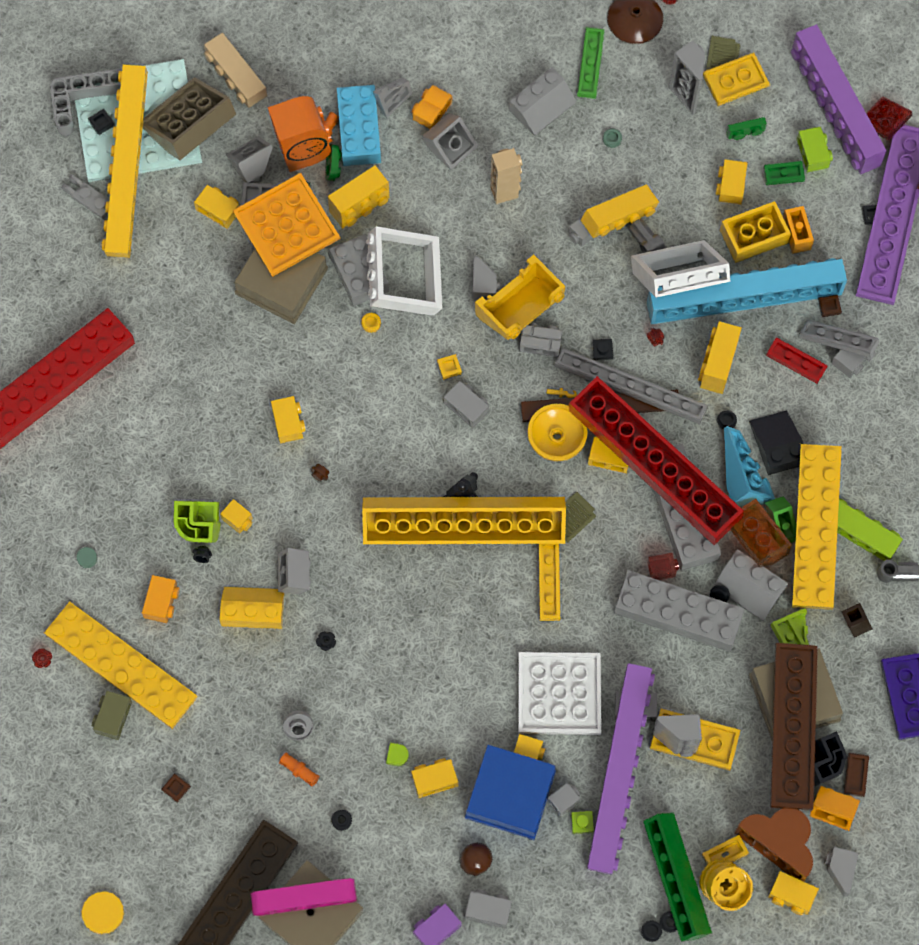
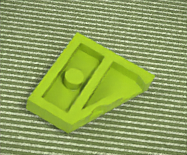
[770,608,809,645]

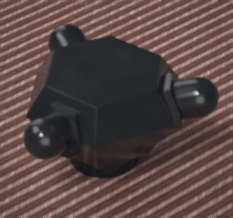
[443,472,478,497]

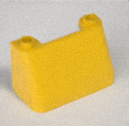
[475,254,565,340]

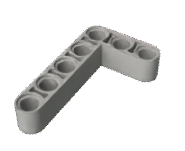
[50,68,122,136]

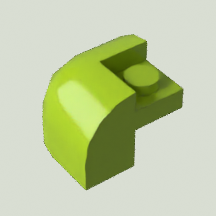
[173,501,221,543]

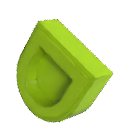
[386,743,409,766]

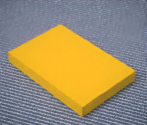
[703,52,770,106]

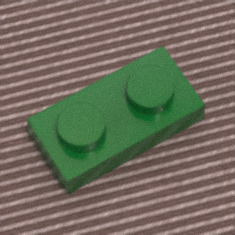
[726,117,767,140]
[763,161,805,185]

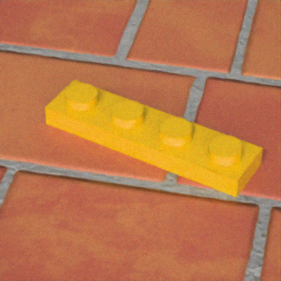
[539,544,560,621]

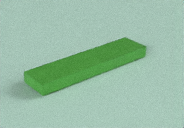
[577,27,605,99]

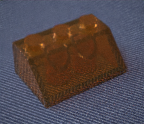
[730,499,792,567]

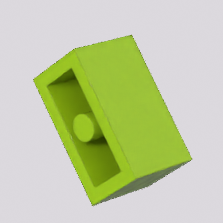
[797,126,833,172]

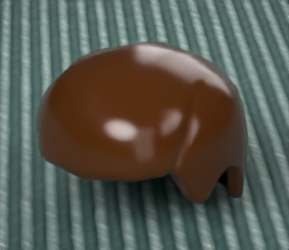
[459,842,493,876]

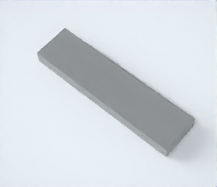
[799,319,879,358]

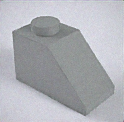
[472,256,500,300]
[825,847,859,897]

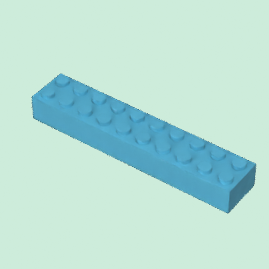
[647,258,847,324]

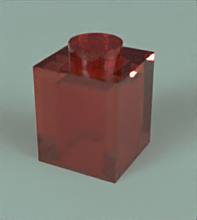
[647,553,679,580]

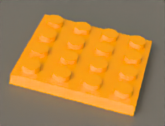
[233,173,340,277]

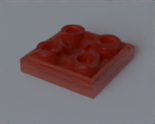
[866,96,913,141]

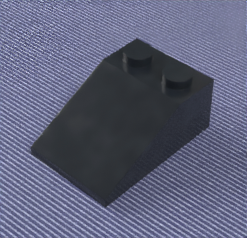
[749,410,804,475]

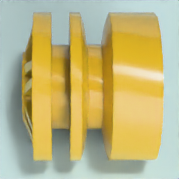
[699,859,753,911]

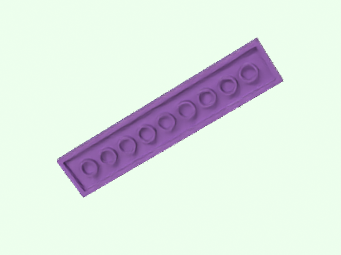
[856,123,919,305]

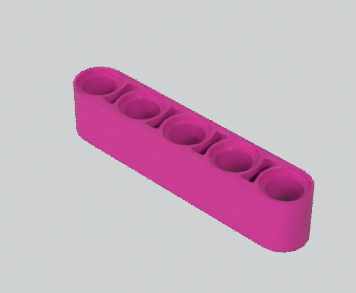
[251,878,357,916]

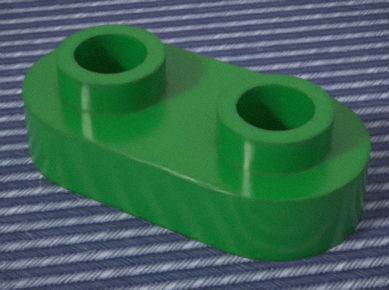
[325,144,342,181]

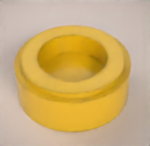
[361,313,381,333]

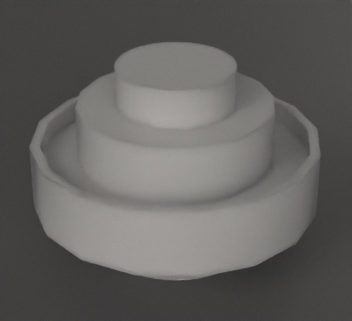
[283,710,313,740]

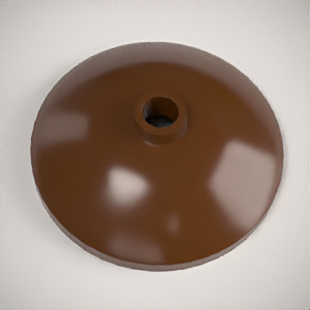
[607,0,663,44]

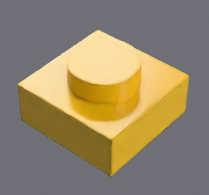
[437,354,462,380]

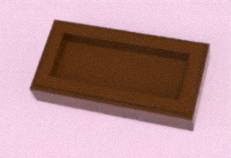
[844,753,869,797]

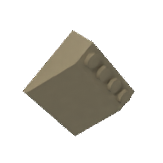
[143,77,236,160]

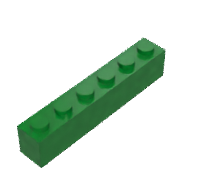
[643,813,712,942]

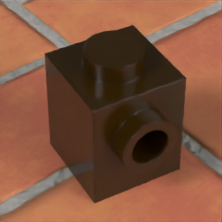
[841,603,873,638]

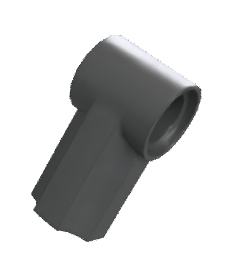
[629,219,665,253]
[877,560,919,583]

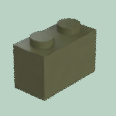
[92,691,132,740]

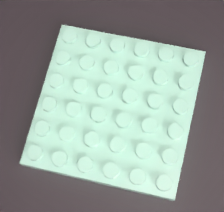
[75,59,202,182]

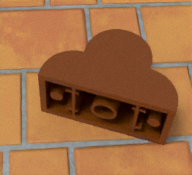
[734,808,813,882]

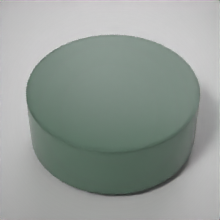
[603,128,622,148]
[76,547,97,568]

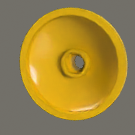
[528,404,587,461]

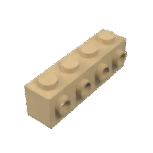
[204,33,267,108]
[490,148,523,204]

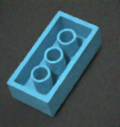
[337,85,381,166]

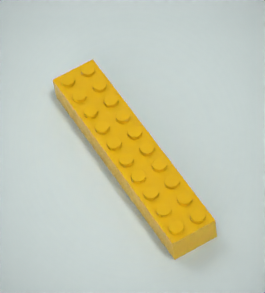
[362,497,566,544]

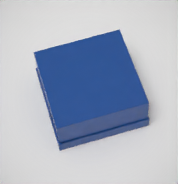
[465,745,556,840]

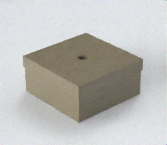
[234,249,328,324]
[748,648,843,741]
[258,860,363,945]

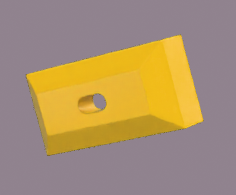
[702,835,749,864]

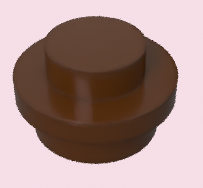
[310,464,330,482]

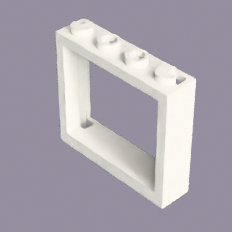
[366,226,442,315]
[631,240,730,298]

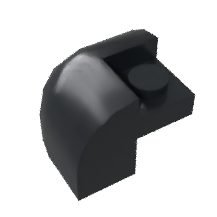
[814,731,847,786]

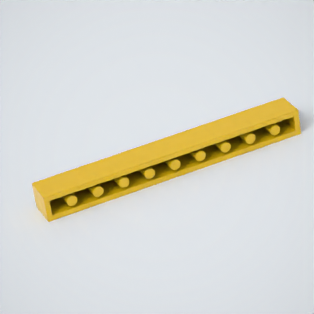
[102,64,148,258]

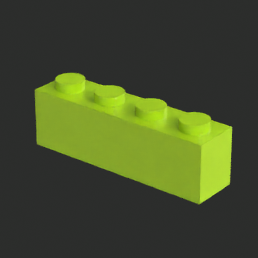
[837,498,903,561]

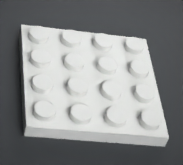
[518,652,601,735]

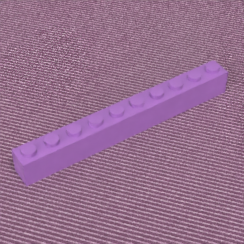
[587,663,655,875]

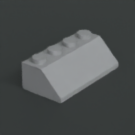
[669,40,705,115]

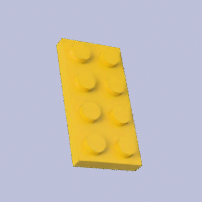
[650,708,740,771]

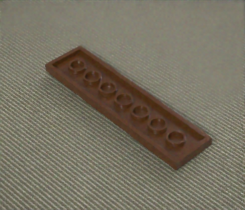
[770,643,818,810]

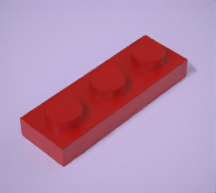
[766,337,828,384]

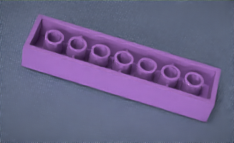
[791,24,886,175]

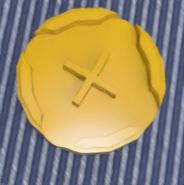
[82,891,124,935]

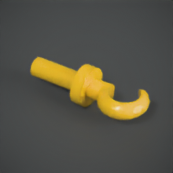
[546,388,577,398]

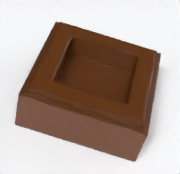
[818,295,842,317]
[161,773,191,803]

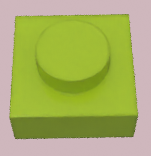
[571,811,594,834]

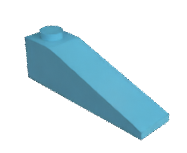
[724,426,775,508]

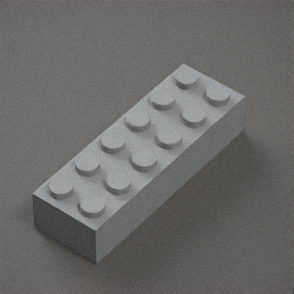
[653,443,721,571]
[614,570,745,652]

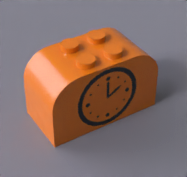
[268,96,332,172]

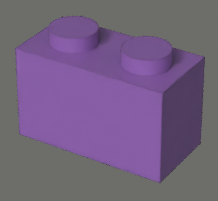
[413,904,462,945]

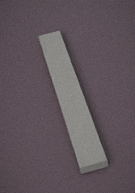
[555,348,708,424]

